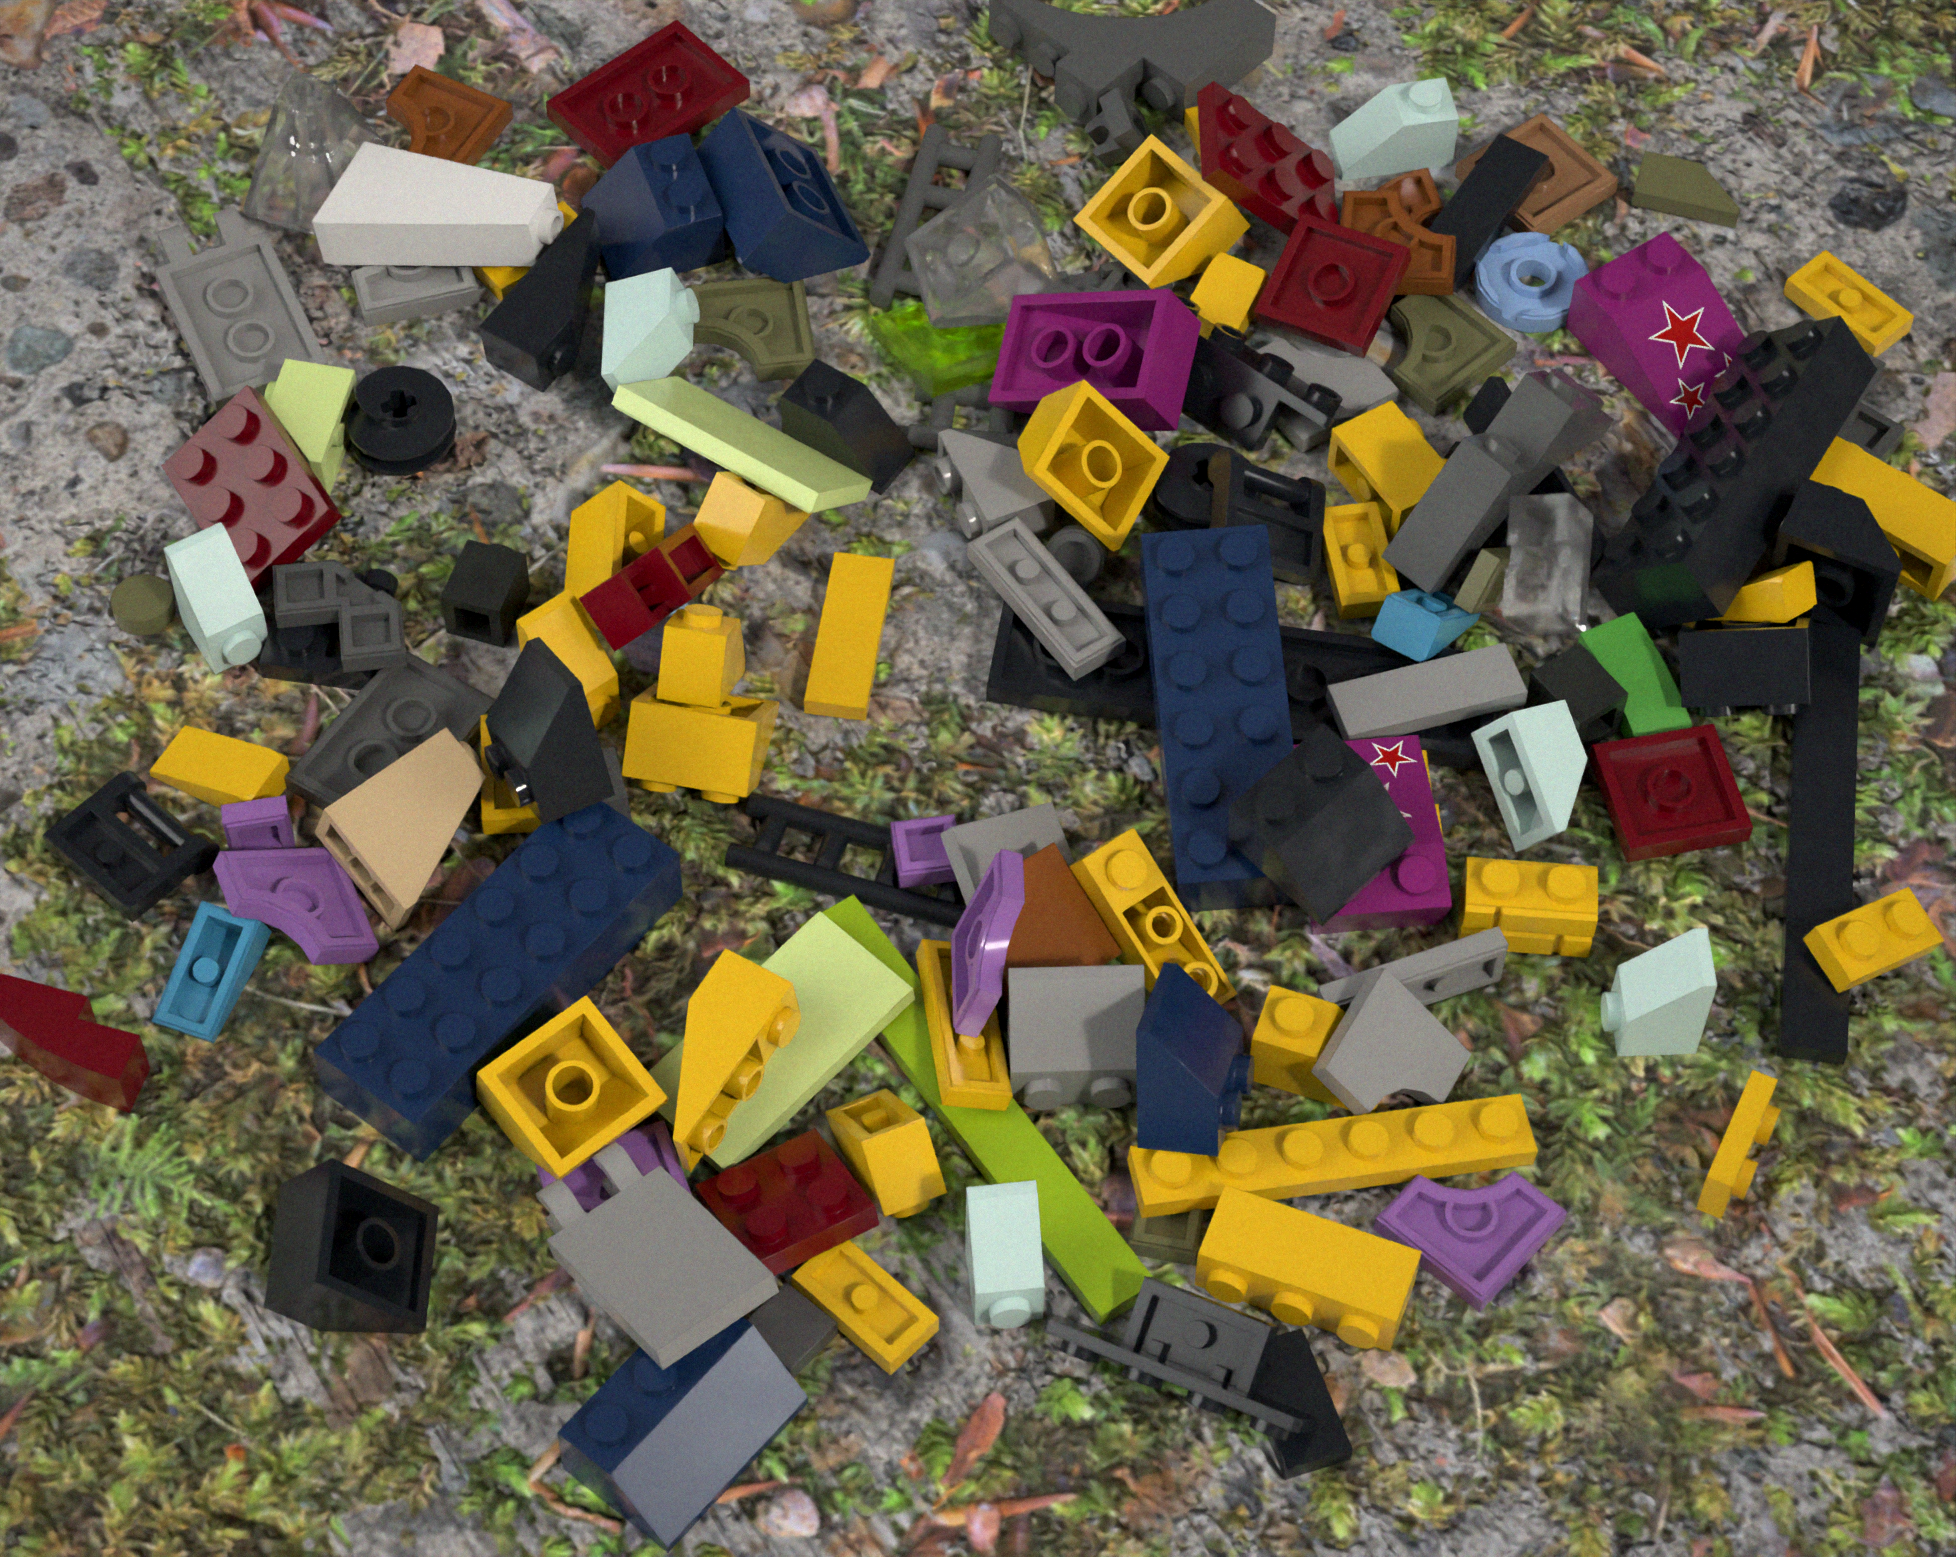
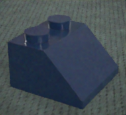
[580,132,726,282]
[1136,962,1254,1156]

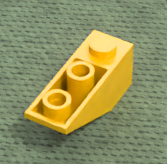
[1069,827,1238,1005]
[673,948,801,1172]

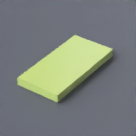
[611,376,873,514]
[648,911,915,1173]

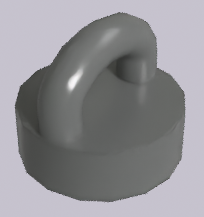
[1046,524,1108,588]

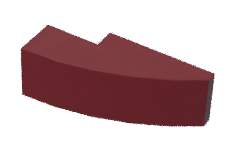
[579,522,725,652]
[0,973,150,1113]

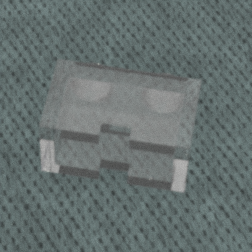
[1502,493,1593,636]

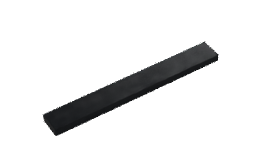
[1777,623,1861,1065]

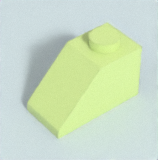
[264,358,358,496]

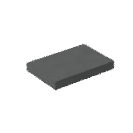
[284,651,496,810]

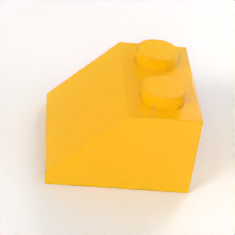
[1073,134,1251,289]
[1017,379,1170,552]
[622,681,780,803]
[477,995,669,1180]

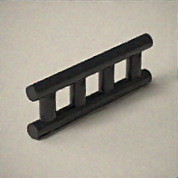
[724,792,967,929]

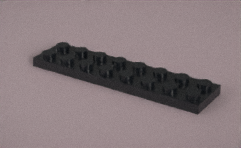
[986,599,1494,772]

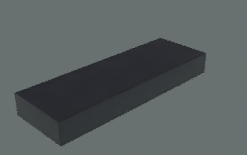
[1428,133,1549,293]

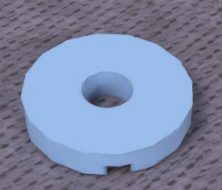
[1473,232,1590,333]

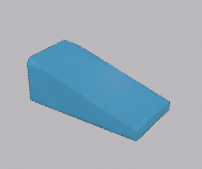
[1371,588,1481,662]
[151,901,272,1044]

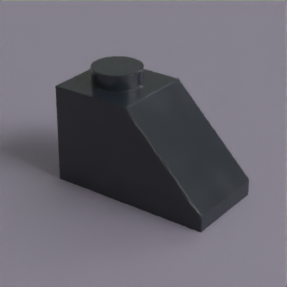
[781,358,915,495]

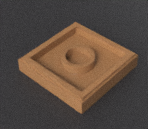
[1455,112,1619,235]

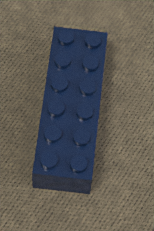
[1140,524,1297,913]
[313,801,683,1164]

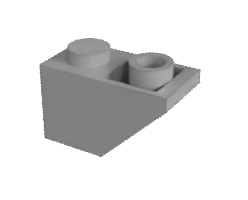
[932,429,1055,540]

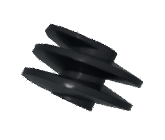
[347,365,457,476]
[1152,442,1262,531]

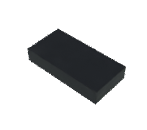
[1256,1328,1353,1480]

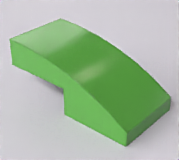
[1577,612,1693,739]

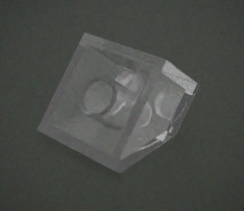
[904,173,1064,329]

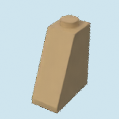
[314,727,486,932]

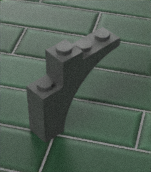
[989,0,1276,125]
[1381,369,1614,594]

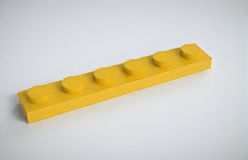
[1127,1093,1538,1218]

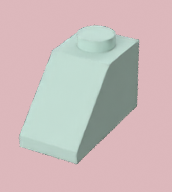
[1329,77,1459,181]
[601,267,700,395]
[163,522,268,674]
[1471,699,1588,852]
[1601,928,1717,1057]
[965,1180,1045,1328]

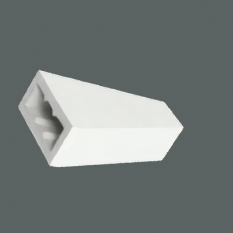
[312,141,564,266]

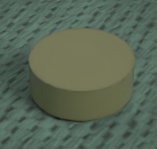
[110,574,176,636]

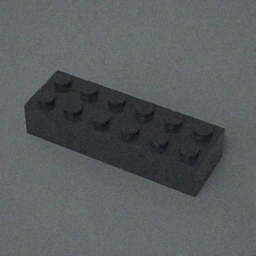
[1590,315,1878,629]

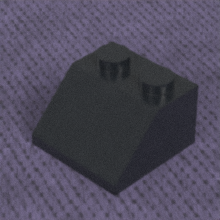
[1768,477,1903,649]
[1678,610,1813,717]
[484,637,615,825]
[1229,723,1416,926]
[264,1158,439,1334]

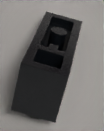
[479,207,602,393]

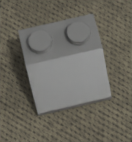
[1006,965,1145,1110]

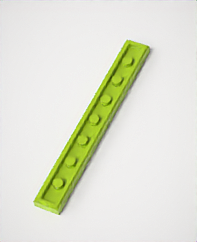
[799,894,1153,1327]

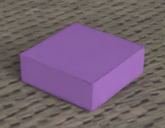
[221,795,296,851]
[890,814,957,888]

